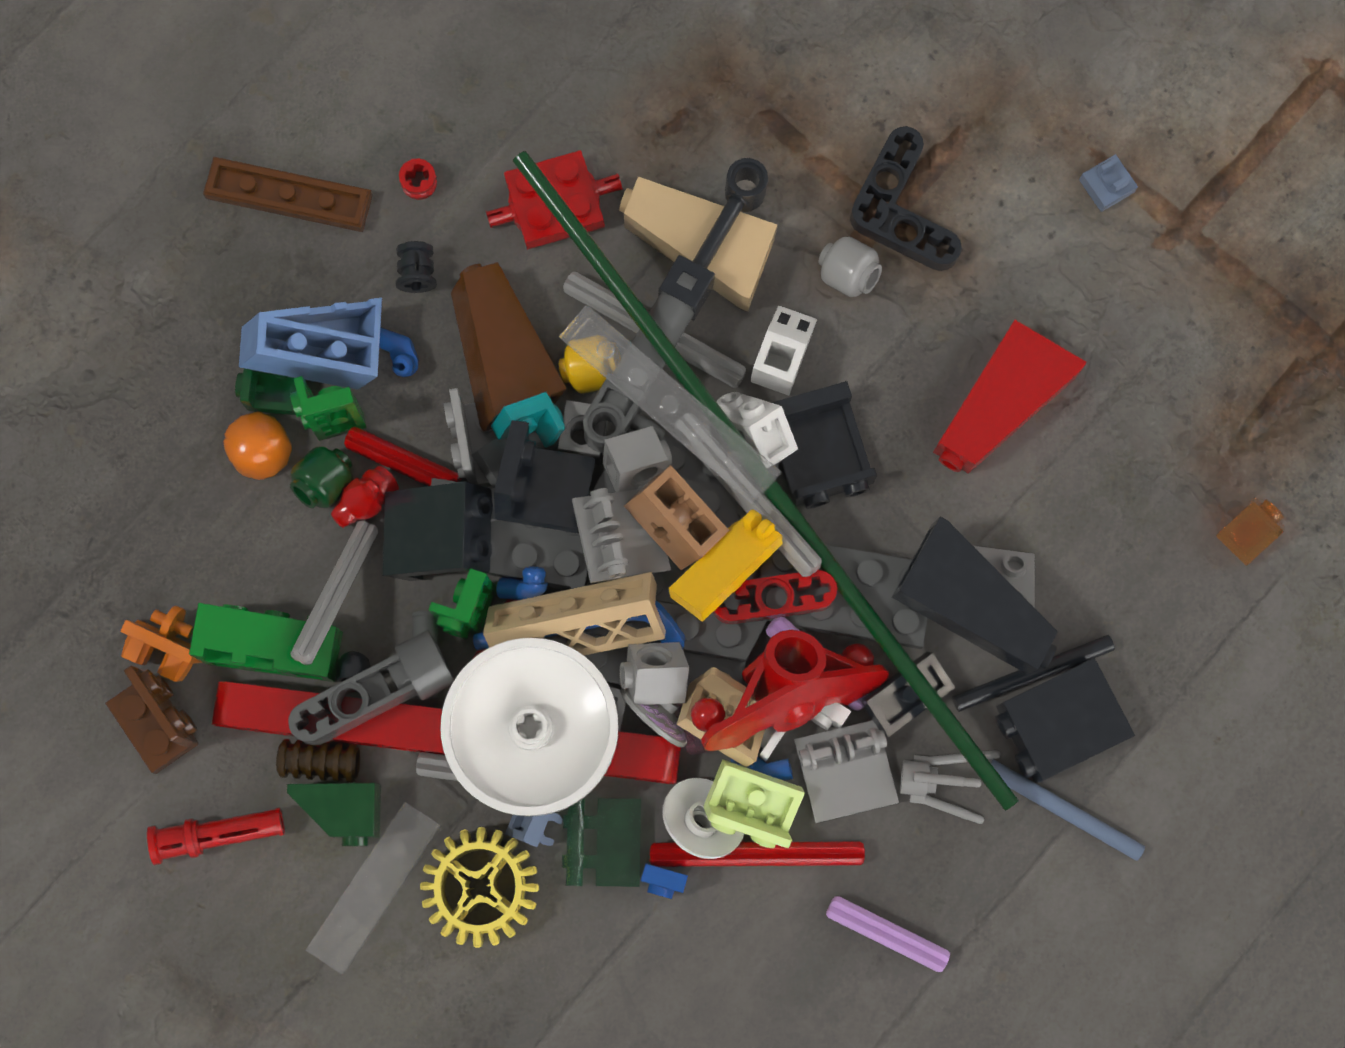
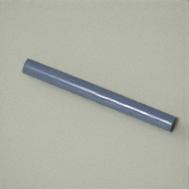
[990,759,1145,861]

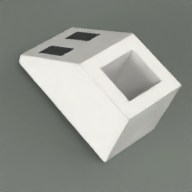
[751,306,817,396]

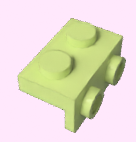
[703,759,805,848]

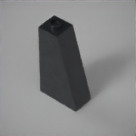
[892,516,1058,674]

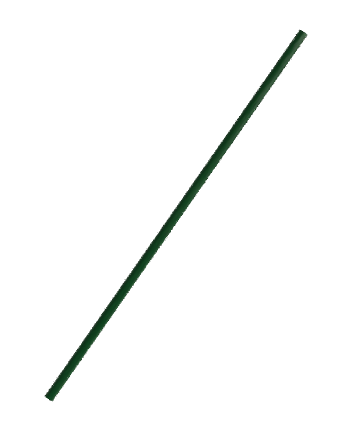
[513,151,1019,811]

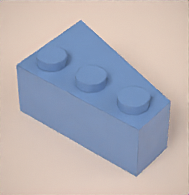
[239,298,382,390]

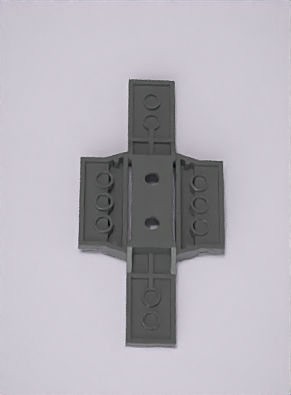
[431,429,928,693]

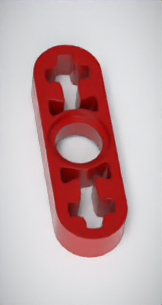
[713,570,837,624]

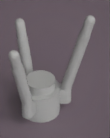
[900,750,1001,824]

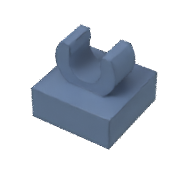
[1079,154,1138,212]
[505,813,563,847]

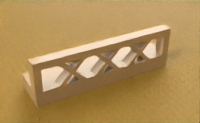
[483,572,666,655]

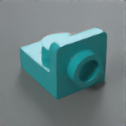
[491,392,565,447]

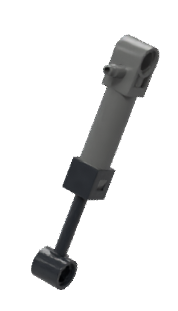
[583,158,768,454]

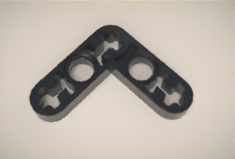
[850,126,962,271]

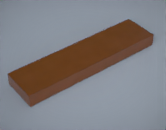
[203,157,373,232]

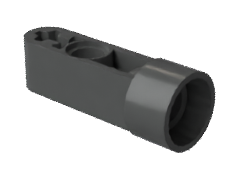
[288,630,455,745]

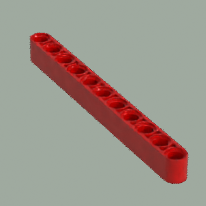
[211,681,681,784]

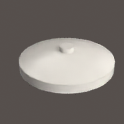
[441,638,619,816]

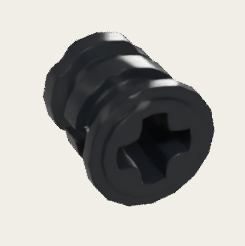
[395,241,437,293]

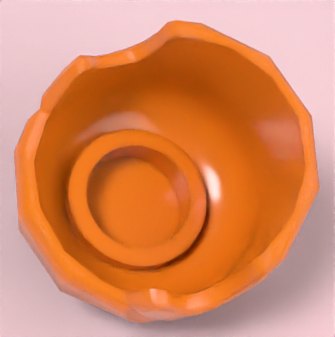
[223,411,292,480]

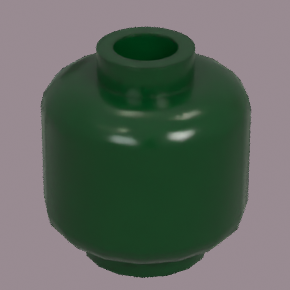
[290,447,353,508]

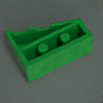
[189,603,343,682]

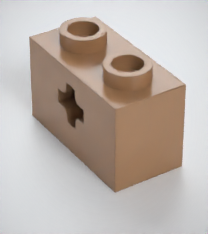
[624,465,729,570]

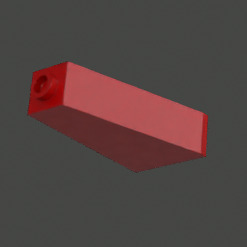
[933,320,1087,474]

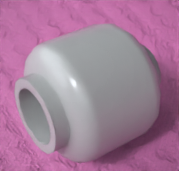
[818,236,882,297]

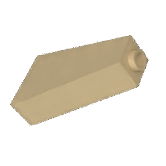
[619,177,777,311]

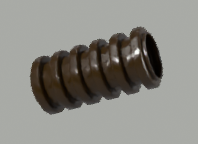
[276,739,360,783]

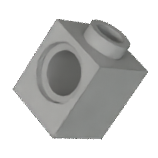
[558,400,608,464]
[603,426,672,492]
[620,642,689,705]

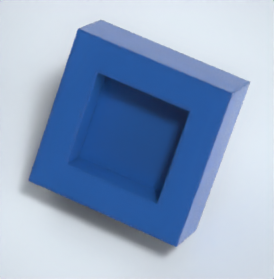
[641,864,688,899]

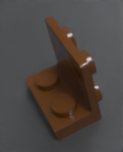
[105,665,199,774]

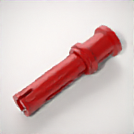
[147,807,285,865]

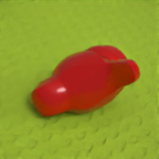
[331,466,399,528]

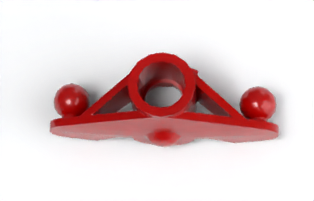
[691,630,889,751]

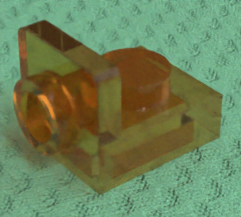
[1216,497,1285,566]

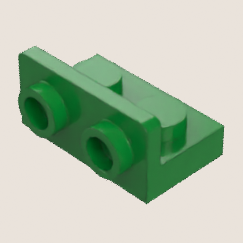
[290,376,367,441]
[428,569,497,639]

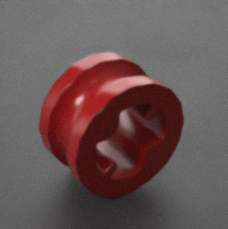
[399,158,437,200]

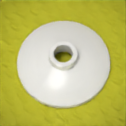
[663,778,744,859]

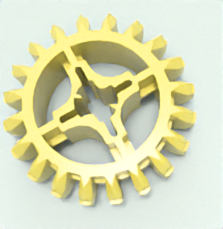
[420,827,539,948]

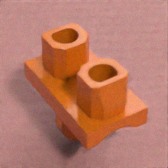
[120,605,202,682]

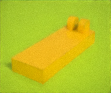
[669,509,783,622]

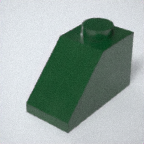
[287,783,381,847]

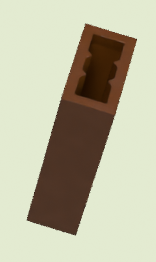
[451,262,566,432]

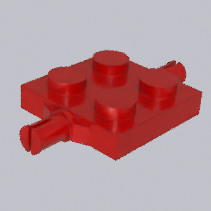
[486,150,623,250]

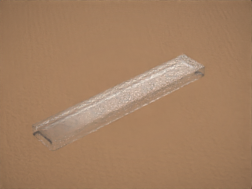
[559,305,781,505]

